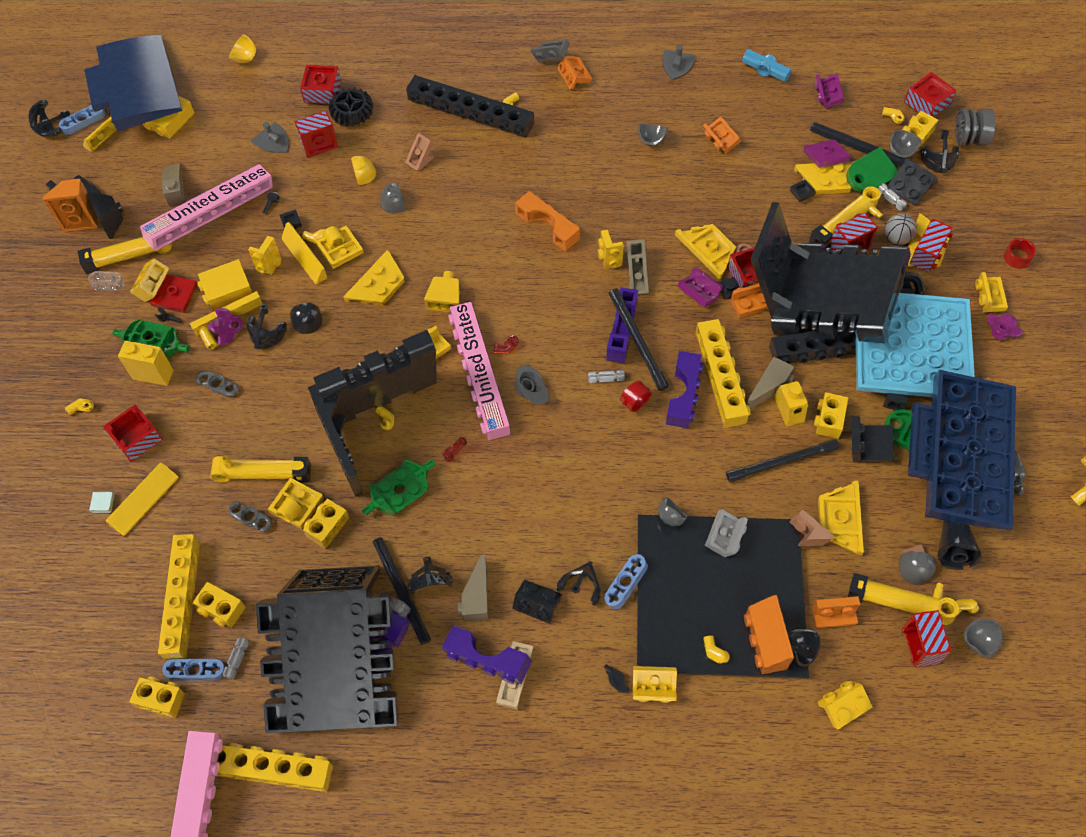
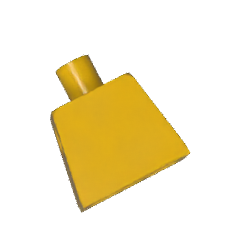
[424,271,460,312]
[774,381,808,427]

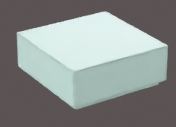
[89,492,115,513]

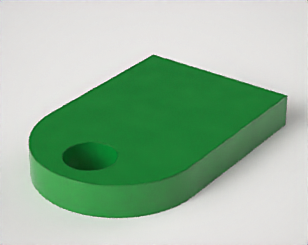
[846,147,898,193]
[884,409,912,451]

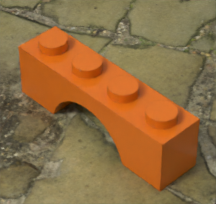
[515,191,580,252]

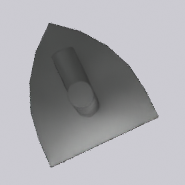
[662,45,696,80]
[250,122,289,153]

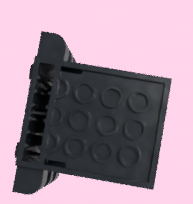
[751,202,911,343]
[308,330,437,497]
[256,565,398,733]

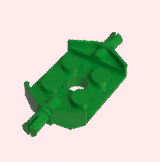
[112,319,190,359]
[361,459,436,516]

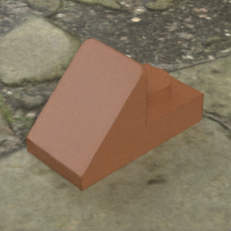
[405,132,434,171]
[790,509,834,546]

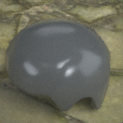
[658,497,687,526]

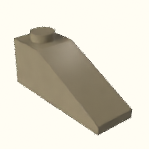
[162,163,186,207]
[627,239,649,294]
[747,357,795,410]
[458,554,489,622]

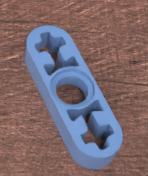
[59,105,106,135]
[604,554,648,609]
[162,659,226,681]

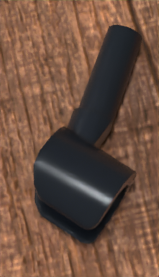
[262,192,280,214]
[154,308,182,323]

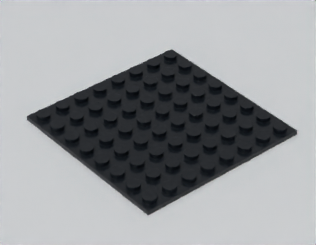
[637,514,809,679]

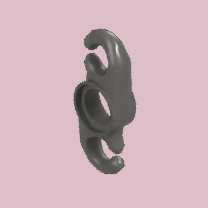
[196,371,239,397]
[1014,450,1025,496]
[228,501,272,532]

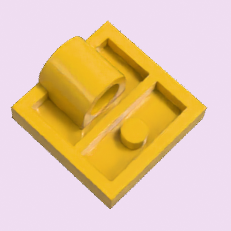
[316,226,364,269]
[268,478,324,530]

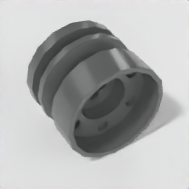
[955,109,995,145]

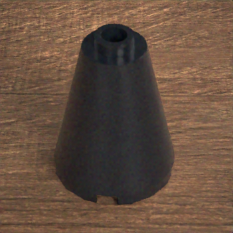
[938,521,981,570]

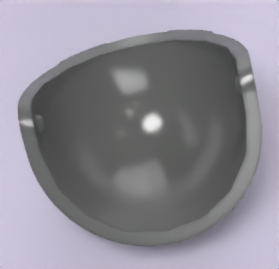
[638,124,668,146]
[890,130,922,158]
[380,183,406,214]
[899,551,936,585]
[963,619,1003,657]

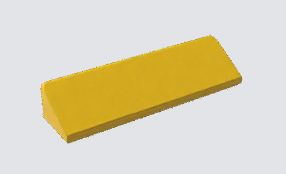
[83,117,117,152]
[282,222,327,284]
[106,462,179,537]

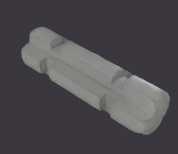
[878,183,907,211]
[588,370,625,383]
[223,637,249,679]

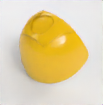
[229,35,256,63]
[351,156,376,185]

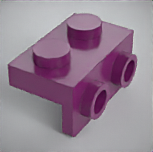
[814,73,845,109]
[677,267,723,307]

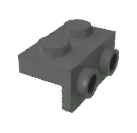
[530,39,570,62]

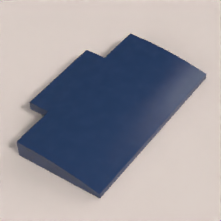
[84,35,182,131]
[907,369,1016,530]

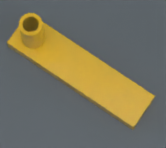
[190,291,262,350]

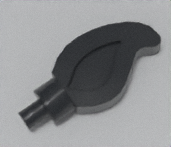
[604,664,630,693]

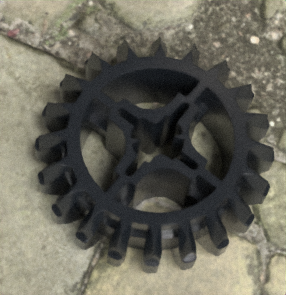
[328,87,373,128]

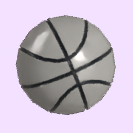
[885,214,917,245]

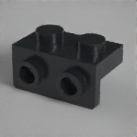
[512,579,562,623]

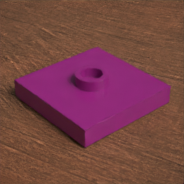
[803,140,850,168]

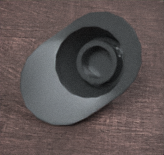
[514,365,549,404]

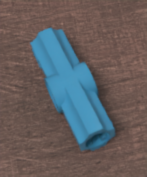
[742,49,792,82]

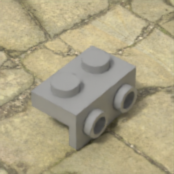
[705,509,748,557]

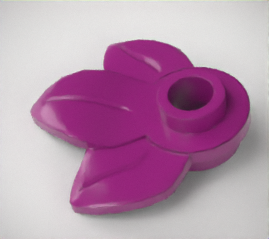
[207,308,243,345]
[987,313,1023,340]

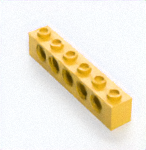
[696,319,751,428]
[158,534,200,661]
[217,743,333,792]

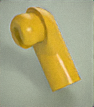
[882,107,905,124]
[302,229,326,244]
[65,398,94,415]
[375,406,394,430]
[703,636,730,664]

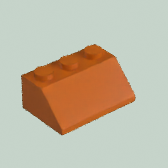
[43,179,98,232]
[744,595,794,674]

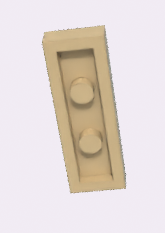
[496,641,534,710]

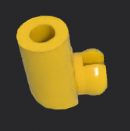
[503,93,519,105]
[946,599,979,615]

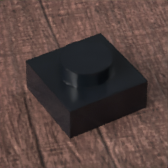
[790,180,815,202]
[280,210,302,229]
[718,277,740,300]
[883,393,908,411]

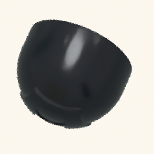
[290,303,322,334]
[788,629,821,667]

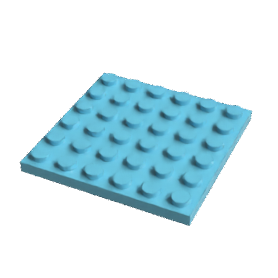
[856,293,975,397]

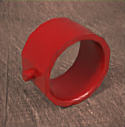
[1004,238,1036,269]
[620,381,652,412]

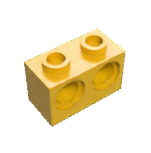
[902,111,938,152]
[130,259,169,302]
[814,392,848,439]
[303,499,349,549]
[193,582,246,628]
[129,676,185,718]

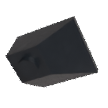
[86,192,123,239]

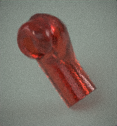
[493,335,519,353]
[443,437,467,462]

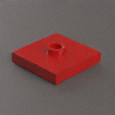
[149,274,198,313]

